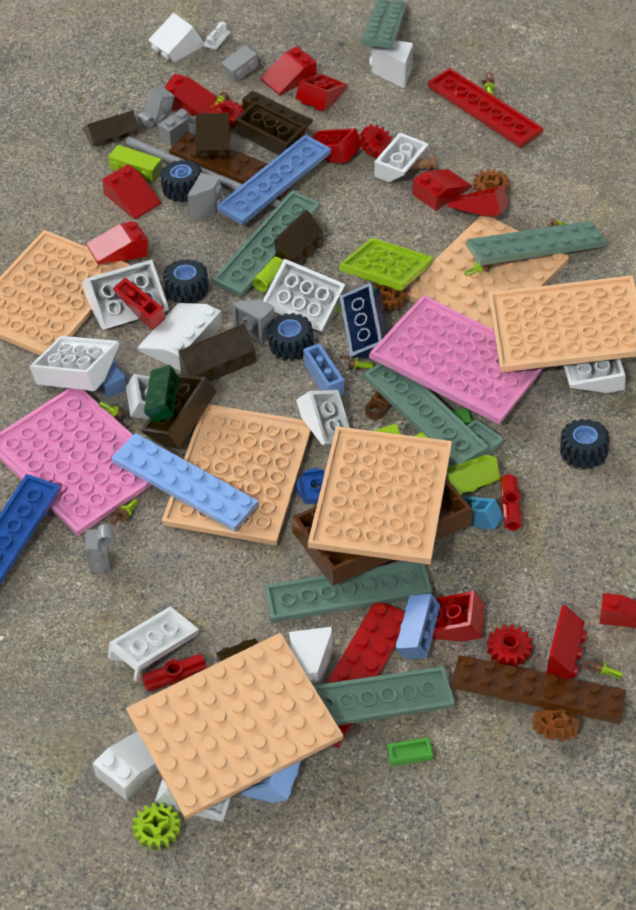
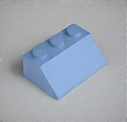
[241,761,301,803]

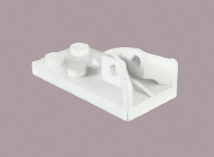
[108,606,199,682]

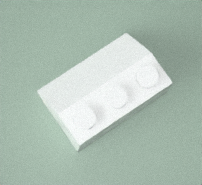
[375,133,429,182]

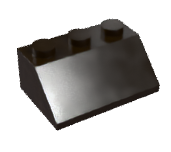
[82,110,139,146]
[275,210,324,266]

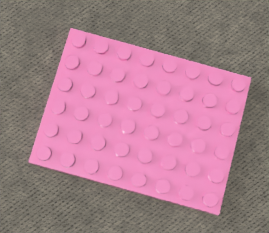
[369,295,545,425]
[0,388,152,536]

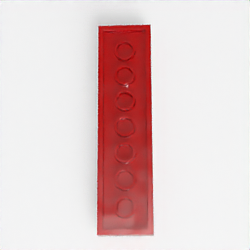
[427,68,543,148]
[326,602,405,749]

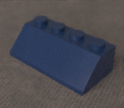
[339,282,388,359]

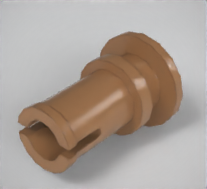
[412,154,437,171]

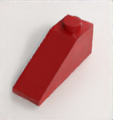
[112,277,165,330]
[599,593,636,628]

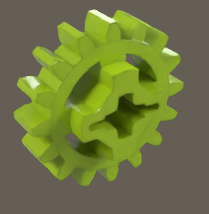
[132,802,181,851]

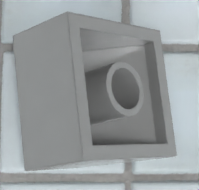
[188,173,223,221]
[232,299,275,344]

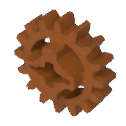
[473,169,510,194]
[373,283,407,312]
[532,708,580,742]

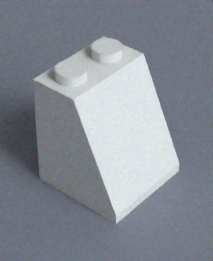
[149,13,204,63]
[370,41,413,88]
[289,627,332,686]

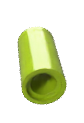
[252,257,283,292]

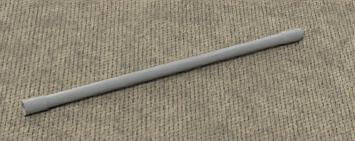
[126,136,282,207]

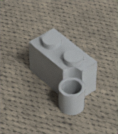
[221,45,261,83]
[138,87,174,129]
[158,108,196,146]
[85,524,114,573]

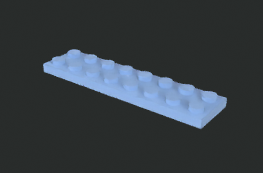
[111,433,259,532]

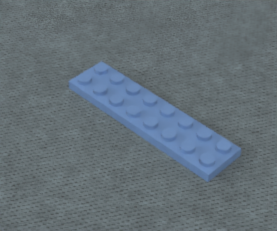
[217,134,331,226]

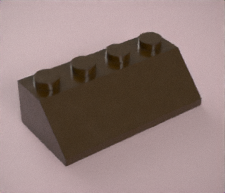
[242,90,313,127]
[235,101,307,155]
[178,324,256,382]
[141,374,216,449]

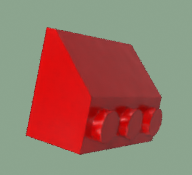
[546,605,587,679]

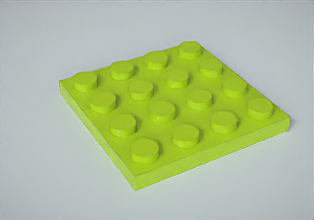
[339,237,434,291]

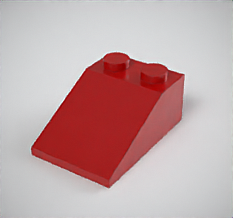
[260,46,317,96]
[164,73,217,116]
[295,73,348,111]
[311,128,361,164]
[102,164,161,220]
[412,169,472,211]
[447,185,509,217]
[86,221,148,264]
[432,591,485,642]

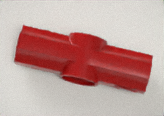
[500,474,522,531]
[141,653,207,692]

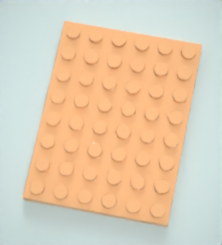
[405,215,569,330]
[0,230,130,356]
[489,275,636,372]
[162,404,312,546]
[308,426,452,565]
[126,633,343,820]

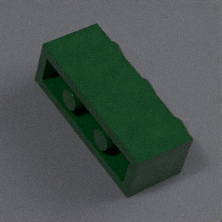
[144,365,179,423]

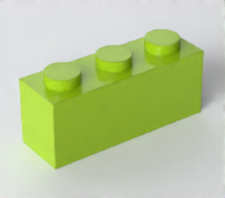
[108,145,162,183]
[446,454,500,495]

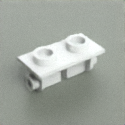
[202,22,231,50]

